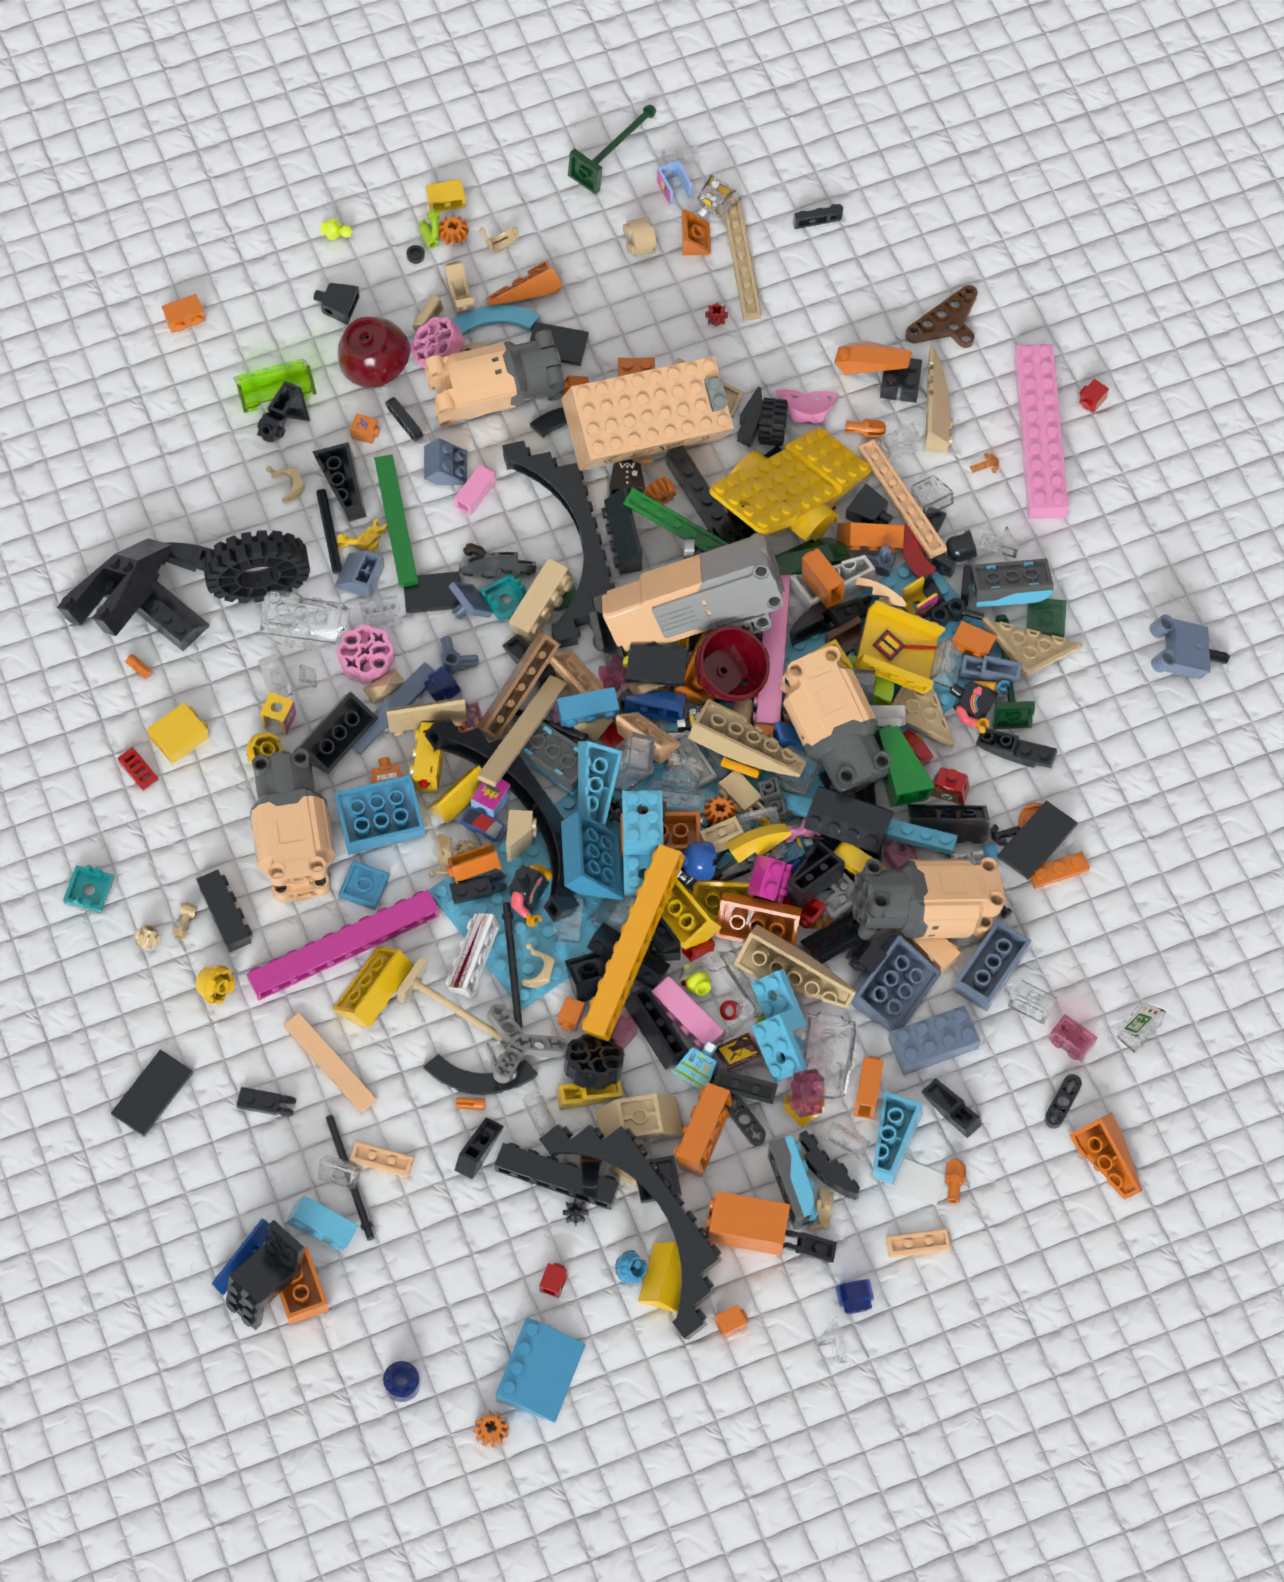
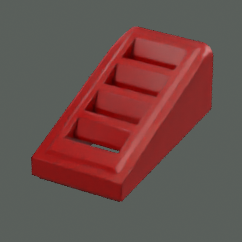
[118,747,158,791]

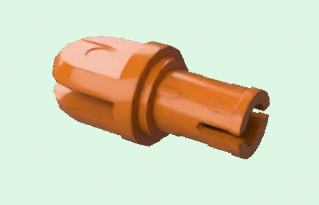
[845,419,886,438]
[944,1158,966,1204]

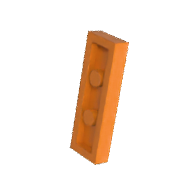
[1030,851,1090,889]

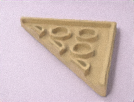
[981,617,1083,677]
[891,677,955,748]

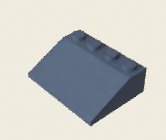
[850,935,941,1031]

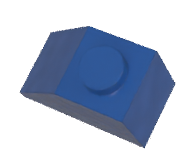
[773,721,802,752]

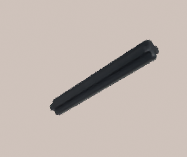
[316,489,342,574]

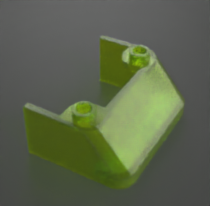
[233,359,317,413]

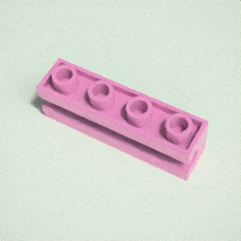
[651,976,724,1050]

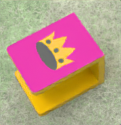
[902,576,938,618]
[260,692,296,735]

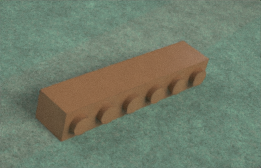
[476,633,561,741]

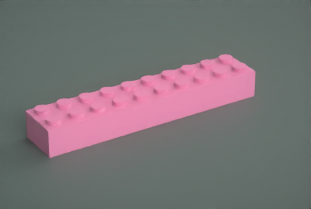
[1014,344,1068,519]

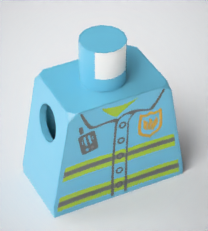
[672,1040,720,1090]

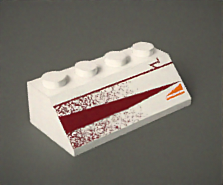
[446,913,500,999]

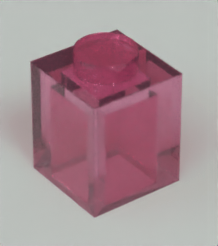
[610,1015,637,1050]

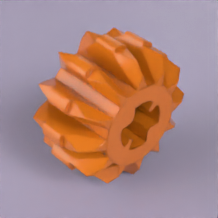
[439,214,469,246]
[643,477,676,505]
[703,794,737,825]
[473,1410,510,1448]

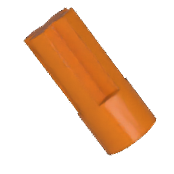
[125,654,153,679]
[456,1097,486,1111]

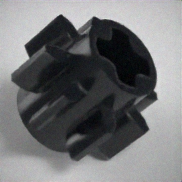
[608,797,623,822]
[563,1198,588,1226]

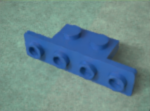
[212,1218,269,1295]

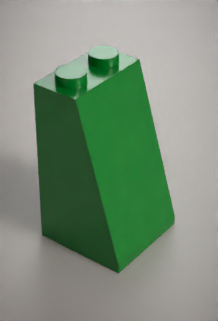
[875,725,934,808]

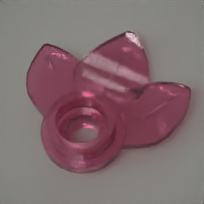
[599,654,627,692]

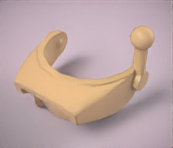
[479,227,519,251]
[266,466,305,503]
[428,834,452,877]
[521,942,556,988]
[807,1187,834,1232]

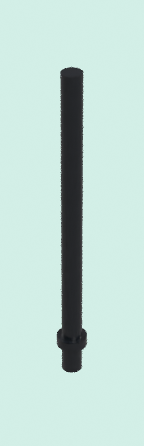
[502,902,523,1028]
[326,1115,375,1241]

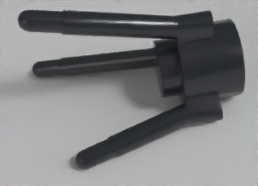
[709,850,751,881]

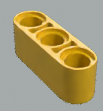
[834,841,887,875]

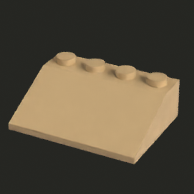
[386,697,467,736]

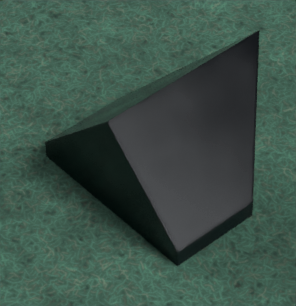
[267,381,310,421]

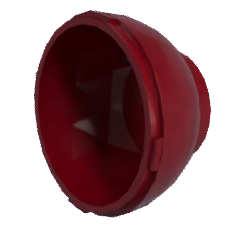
[338,317,411,388]
[694,625,770,703]

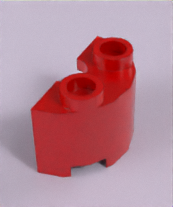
[782,896,827,929]

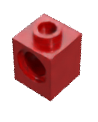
[539,1263,568,1298]

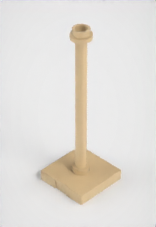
[397,956,507,1049]

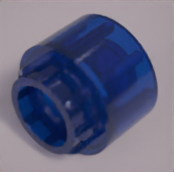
[424,665,462,701]
[835,1279,875,1314]
[383,1361,421,1402]

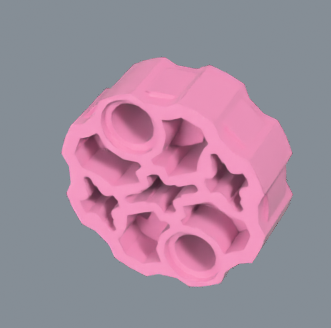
[411,317,465,369]
[337,625,395,684]

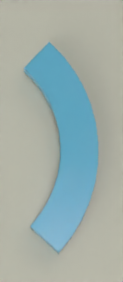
[452,305,540,336]

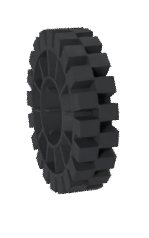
[203,530,310,603]

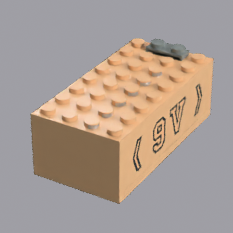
[561,356,734,471]

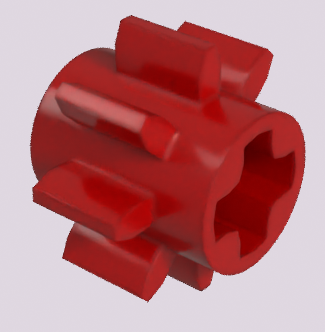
[705,303,728,327]

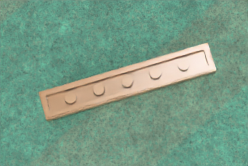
[283,1013,377,1113]

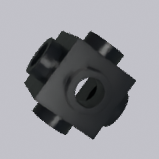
[257,411,287,442]

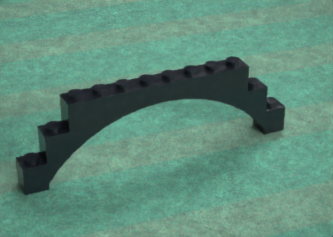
[502,440,615,649]
[425,718,580,923]
[539,1124,722,1340]

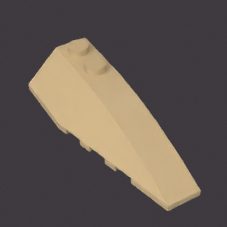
[688,699,807,777]

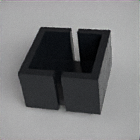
[880,358,922,403]

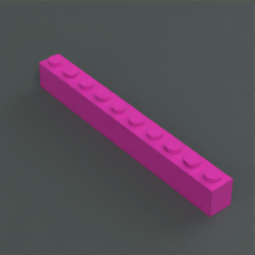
[246,890,440,1001]

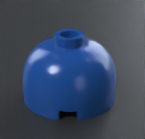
[682,841,716,881]

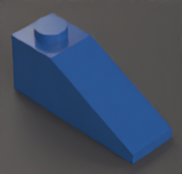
[624,691,687,723]

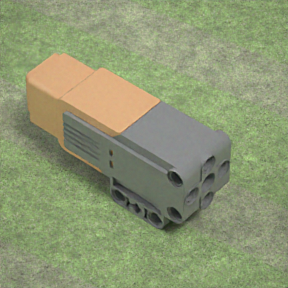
[602,533,785,652]

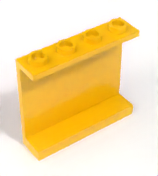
[855,600,945,695]

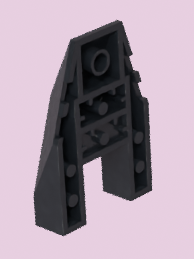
[57,538,173,636]

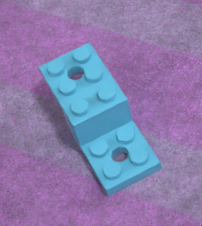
[622,790,664,896]
[751,969,808,1083]

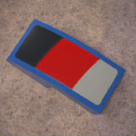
[459,806,505,843]

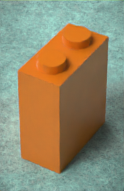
[802,548,844,610]
[853,1056,884,1120]

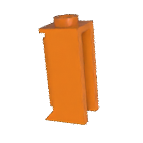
[446,843,502,884]

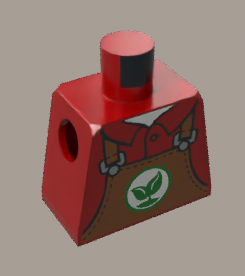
[930,767,970,805]

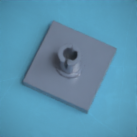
[448,581,493,620]

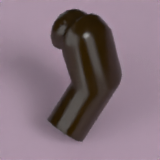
[463,543,487,556]

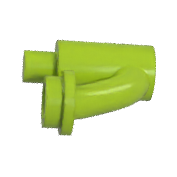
[419,209,440,249]

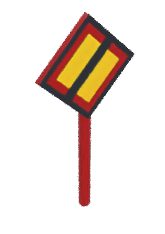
[873,630,937,662]

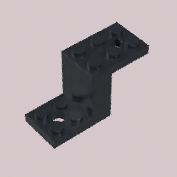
[226,1220,304,1330]

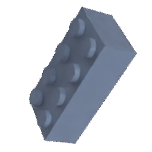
[953,920,1031,1011]
[888,1005,981,1076]

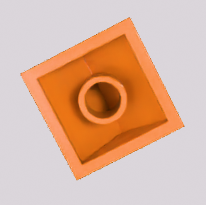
[681,209,711,256]

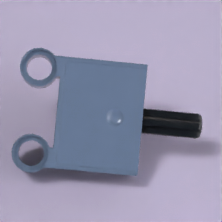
[1149,614,1230,679]

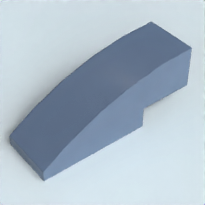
[959,655,1022,683]

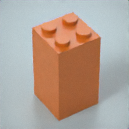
[705,1191,790,1256]

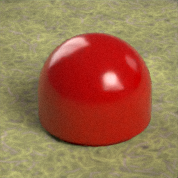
[720,1000,741,1020]

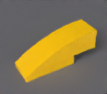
[726,823,792,863]
[556,1080,623,1110]

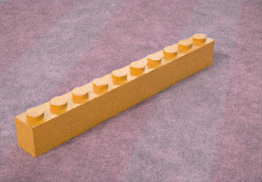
[582,844,686,1042]

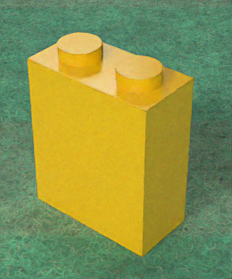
[146,702,209,764]

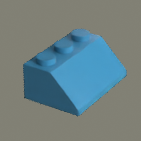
[556,687,619,727]

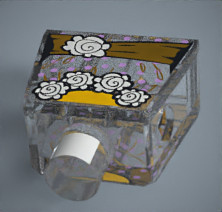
[697,175,741,221]

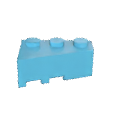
[285,1195,359,1251]

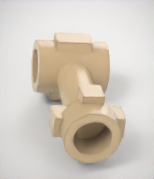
[173,902,197,940]

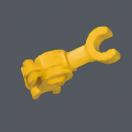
[337,518,387,552]

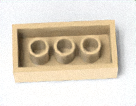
[509,558,573,643]

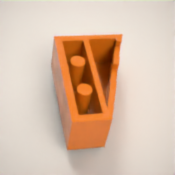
[837,522,904,552]

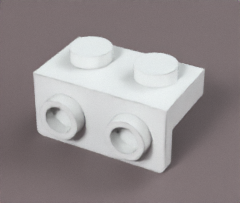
[870,705,906,730]

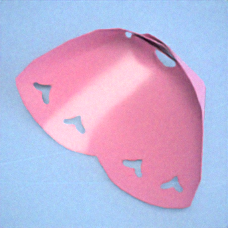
[775,389,839,424]

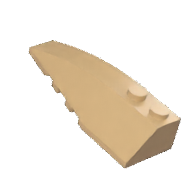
[925,345,953,452]
[733,924,857,1009]

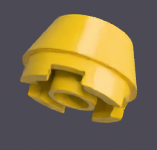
[246,732,284,766]
[195,965,235,1004]

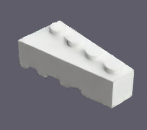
[790,555,875,610]

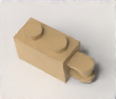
[718,771,767,823]

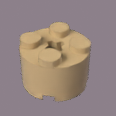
[622,216,657,257]

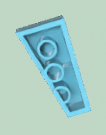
[578,741,623,826]
[873,1091,923,1185]

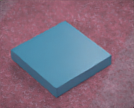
[338,861,390,910]

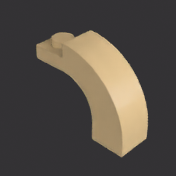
[443,260,475,312]

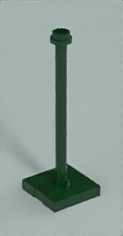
[568,104,656,195]
[992,614,1035,730]

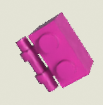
[747,855,793,903]

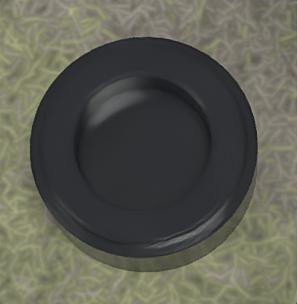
[406,245,425,264]

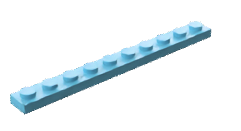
[762,791,958,855]

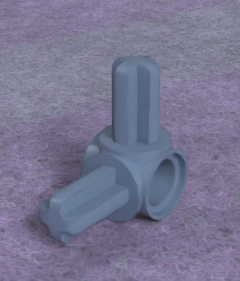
[858,545,896,577]
[440,636,479,675]

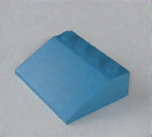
[334,775,425,855]
[561,811,624,900]
[495,1317,585,1423]

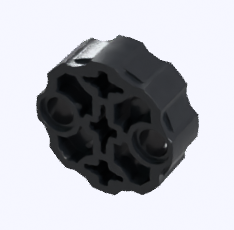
[563,1034,625,1090]

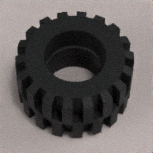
[758,397,788,447]

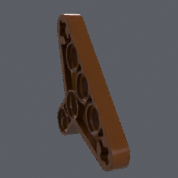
[905,285,978,348]

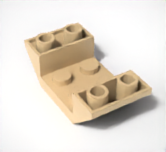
[596,1093,683,1140]

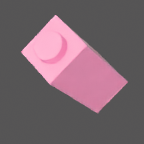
[454,465,496,516]

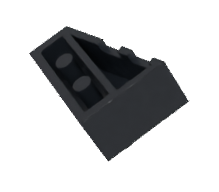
[787,839,845,908]

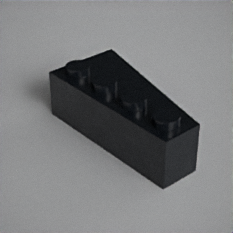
[312,442,367,521]

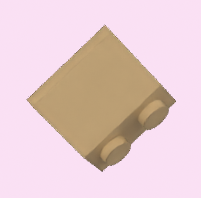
[506,810,537,862]

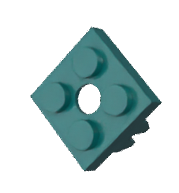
[479,574,527,622]
[63,865,115,913]

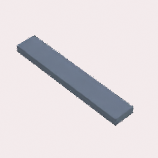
[352,662,439,755]

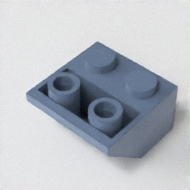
[424,438,467,485]
[335,550,385,598]

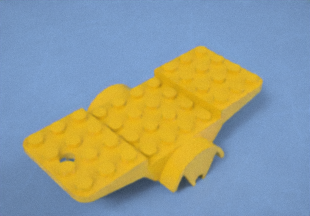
[709,428,872,542]

